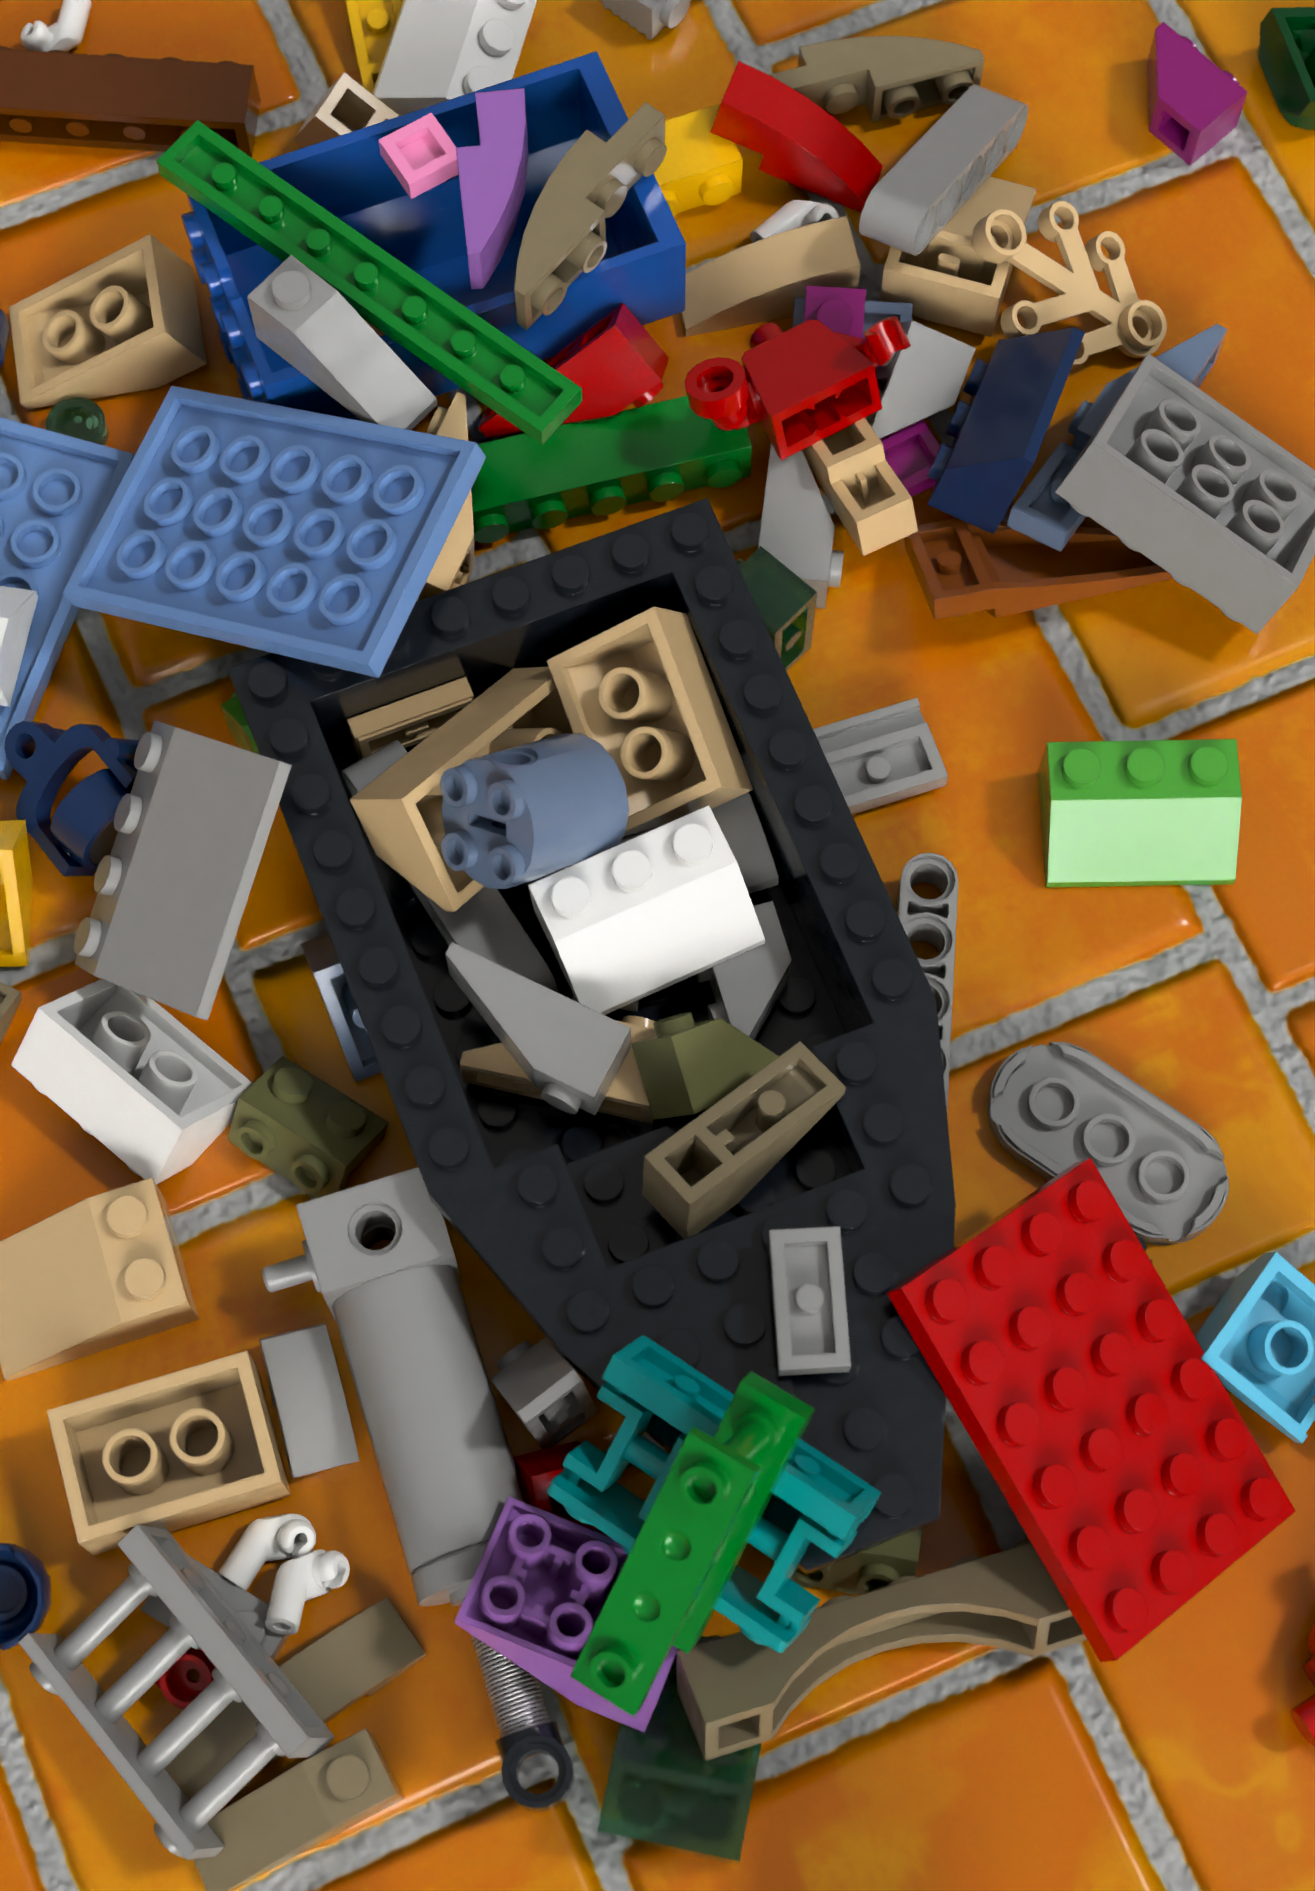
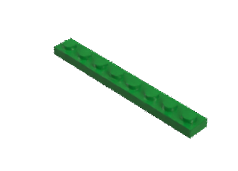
[156,120,582,445]

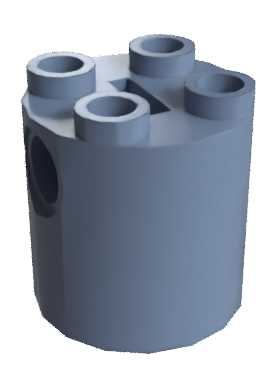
[440,733,629,889]

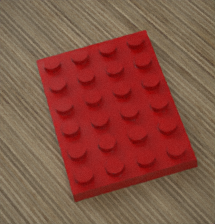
[887,1157,1296,1662]

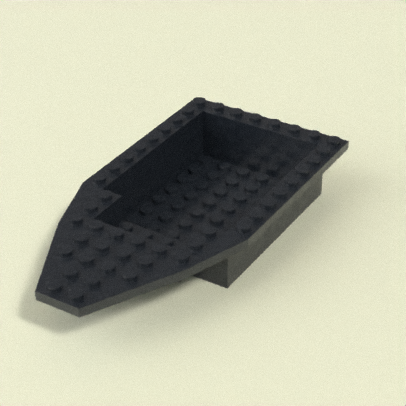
[227,498,956,1574]

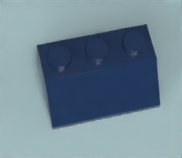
[927,327,1085,534]

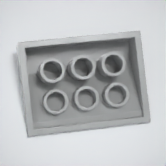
[1055,353,1315,634]
[74,720,292,1020]

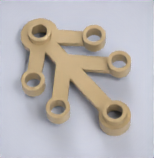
[972,201,1167,369]

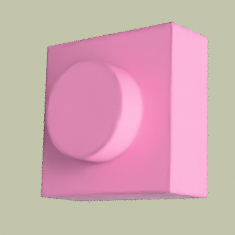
[378,112,459,199]

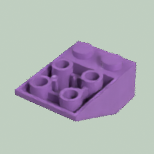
[455,1496,678,1732]

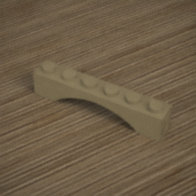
[676,1538,1087,1761]

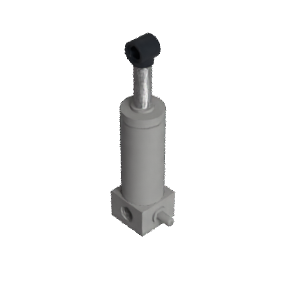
[261,1167,575,1812]

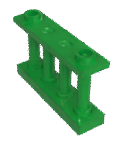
[570,1371,815,1717]

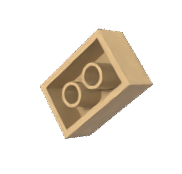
[47,1351,291,1556]

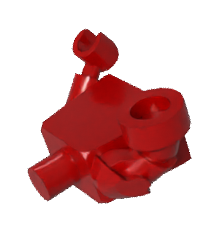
[684,316,911,460]

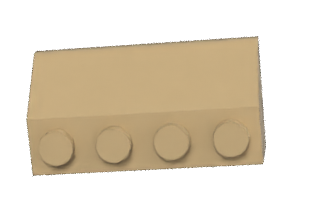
[350,667,573,912]

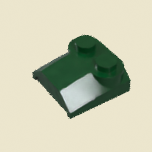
[1257,7,1315,130]

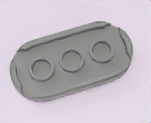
[987,1042,1229,1245]

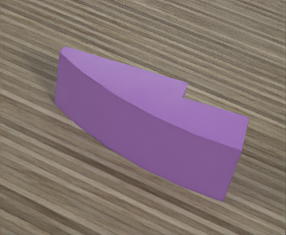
[456,88,528,290]

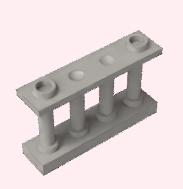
[18,1524,335,1860]

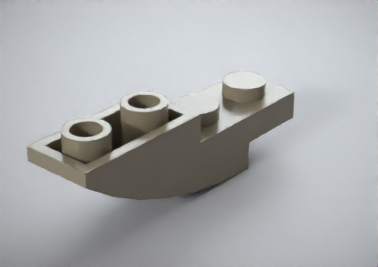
[770,36,985,122]
[514,102,667,330]

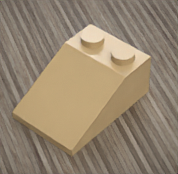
[9,234,207,409]
[0,1178,200,1382]

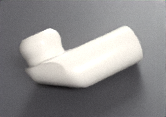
[20,0,92,52]
[750,200,839,243]
[218,1513,316,1591]
[265,1549,350,1635]

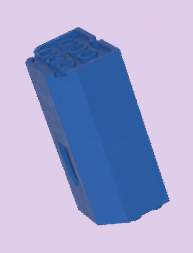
[181,51,686,421]

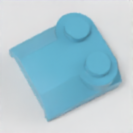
[1195,1252,1315,1444]

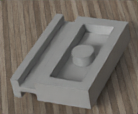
[813,698,948,815]

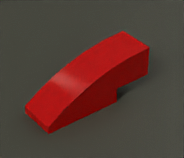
[710,61,883,213]

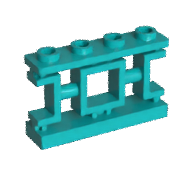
[547,1335,882,1653]

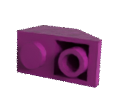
[1147,22,1247,166]

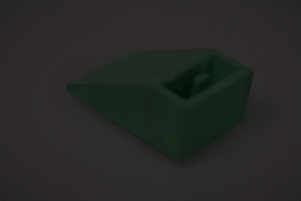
[597,1636,761,1865]

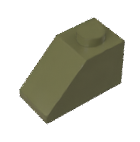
[631,1012,779,1120]

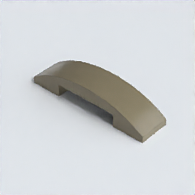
[165,1597,427,1800]

